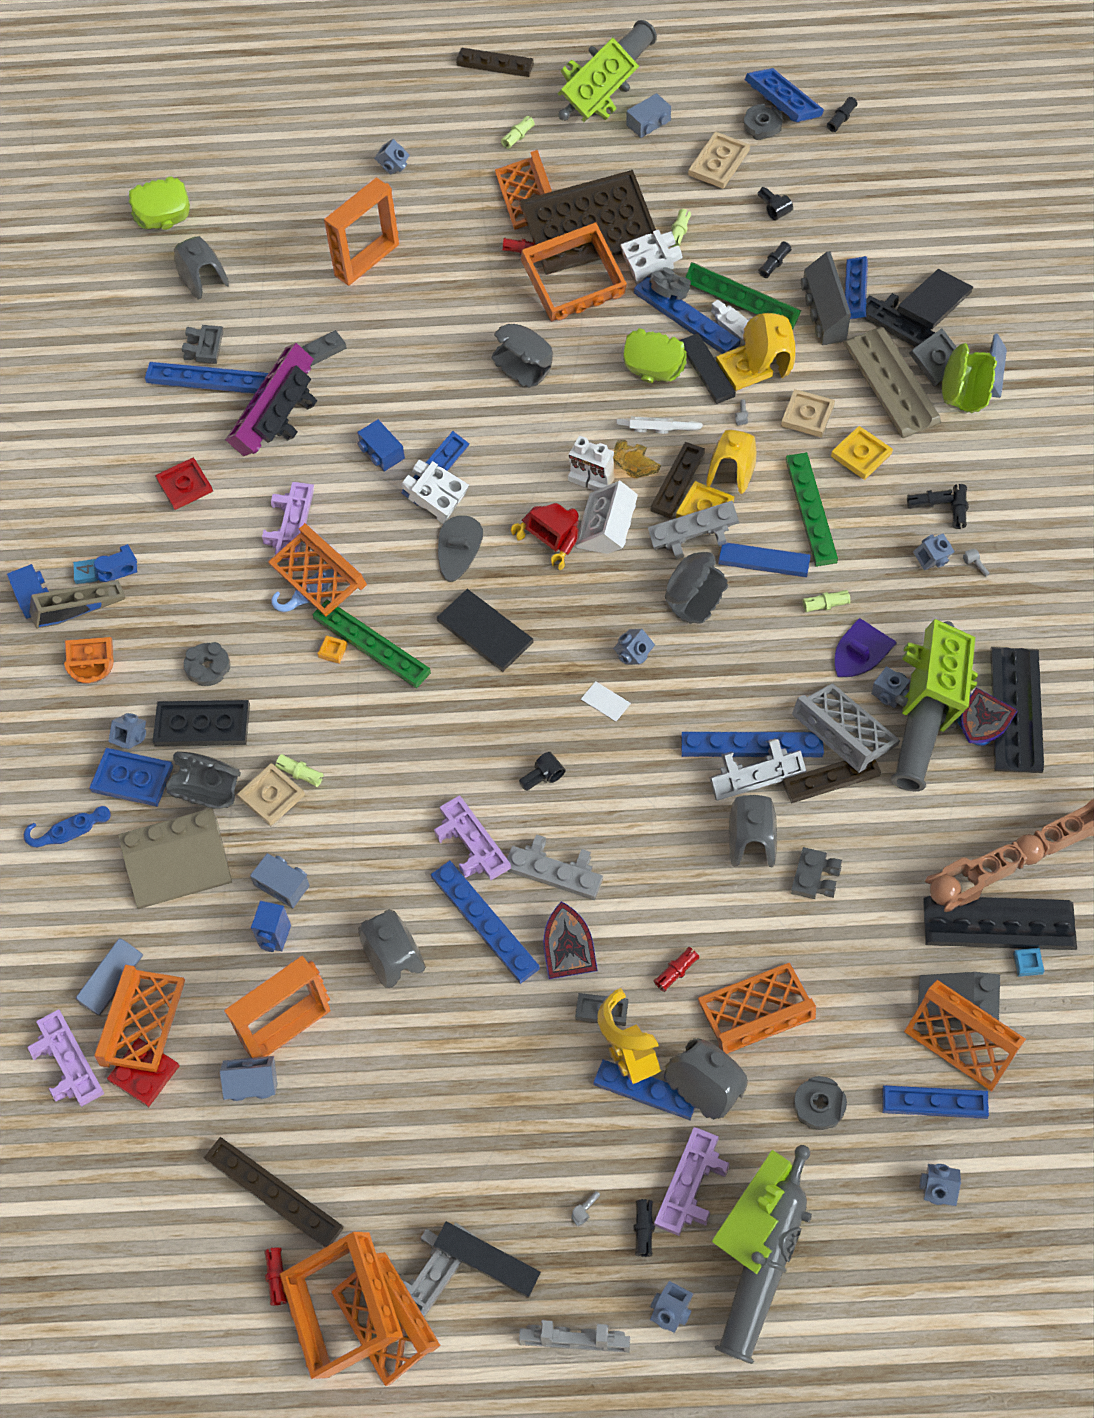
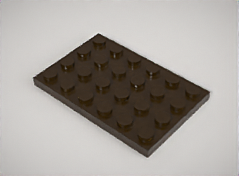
[520,170,656,275]

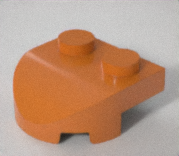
[64,637,114,683]

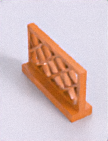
[495,150,552,230]
[268,523,367,617]
[698,962,816,1054]
[94,965,185,1072]
[904,980,1026,1092]
[331,1252,441,1386]

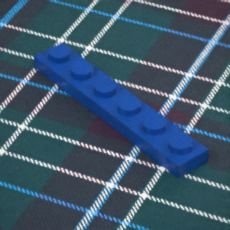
[634,276,740,354]
[145,362,268,394]
[681,732,824,757]
[431,861,540,984]

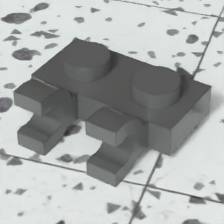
[182,325,223,364]
[791,847,842,899]

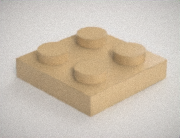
[781,389,835,438]
[237,763,305,826]

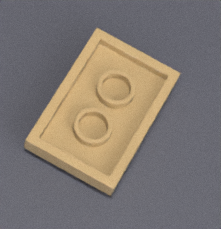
[688,132,750,189]

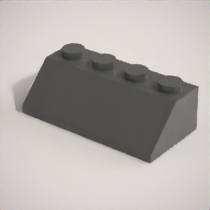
[801,251,851,345]

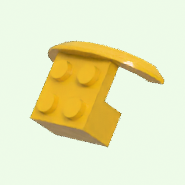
[597,988,661,1084]

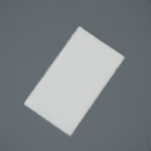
[581,681,631,721]

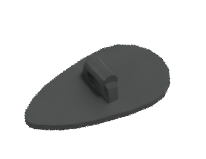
[438,515,483,582]

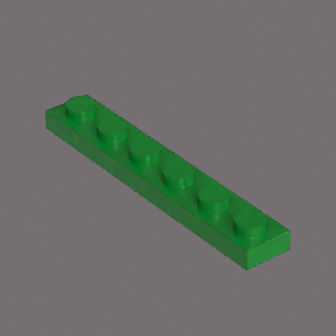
[685,262,802,330]
[786,452,838,567]
[312,599,431,689]

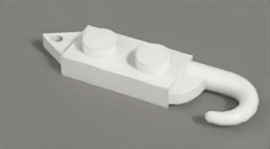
[617,416,703,434]

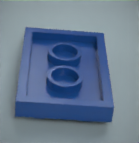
[90,748,173,807]

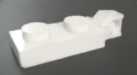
[711,300,749,345]

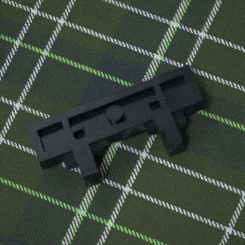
[864,293,935,347]
[252,365,318,443]

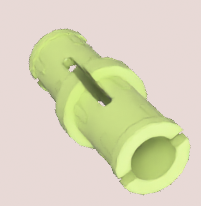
[501,116,535,149]
[671,209,691,247]
[803,590,850,613]
[275,754,324,787]

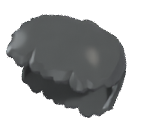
[174,236,229,299]
[492,324,553,388]
[665,552,728,624]
[166,751,241,809]
[729,795,777,867]
[358,909,426,988]
[664,1038,748,1120]

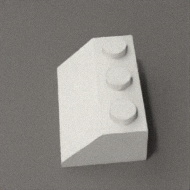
[575,481,638,554]

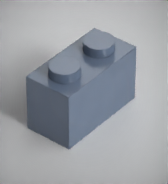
[626,93,671,138]
[250,853,310,909]
[220,1056,278,1101]

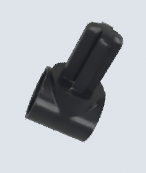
[758,187,793,221]
[519,752,566,791]

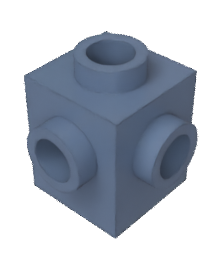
[374,139,410,175]
[913,533,955,571]
[613,629,655,665]
[871,666,910,708]
[108,713,146,749]
[919,1164,961,1206]
[650,1281,693,1333]

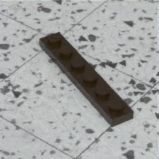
[204,1137,344,1248]

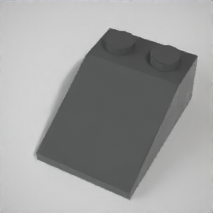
[917,972,1000,1029]

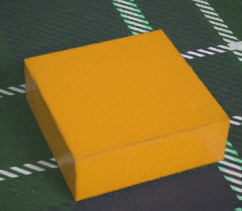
[318,636,348,664]

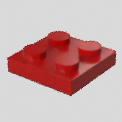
[155,457,213,510]
[107,1038,180,1108]

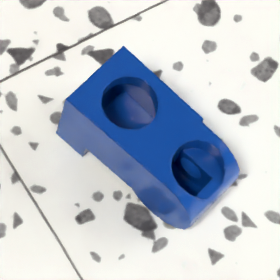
[94,544,137,582]

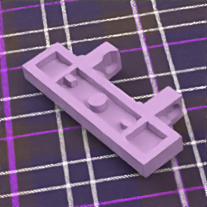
[262,482,314,561]
[434,795,511,880]
[27,1009,104,1107]
[654,1127,729,1236]

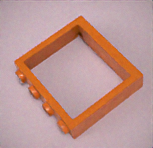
[324,177,399,286]
[521,223,627,322]
[224,956,331,1058]
[280,1231,403,1379]

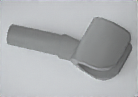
[735,399,748,425]
[963,549,990,577]
[572,1191,600,1226]

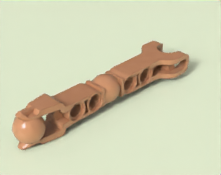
[925,799,1094,912]

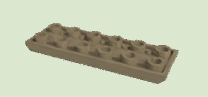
[843,327,941,439]

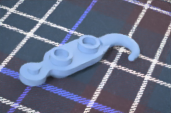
[271,569,339,612]

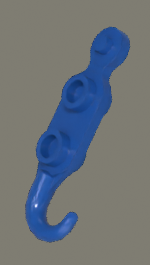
[23,806,111,848]

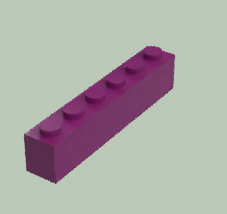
[225,343,314,456]

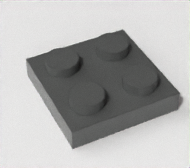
[909,328,957,386]

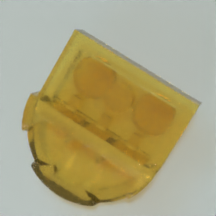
[613,440,661,479]

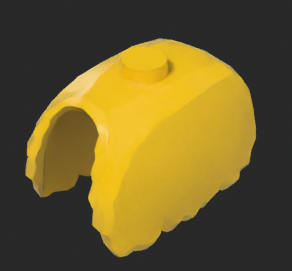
[743,313,795,378]
[706,430,757,494]

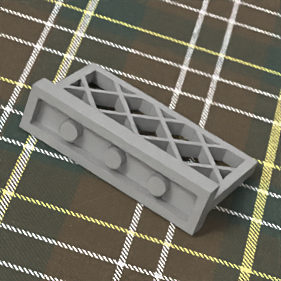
[792,683,900,773]

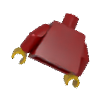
[511,503,579,570]

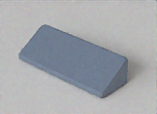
[990,333,1007,398]
[76,938,143,1016]

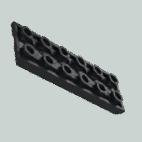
[990,646,1044,773]
[923,896,1077,950]

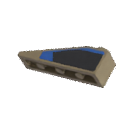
[29,580,125,629]

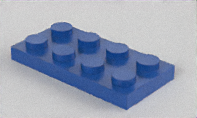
[745,68,824,122]

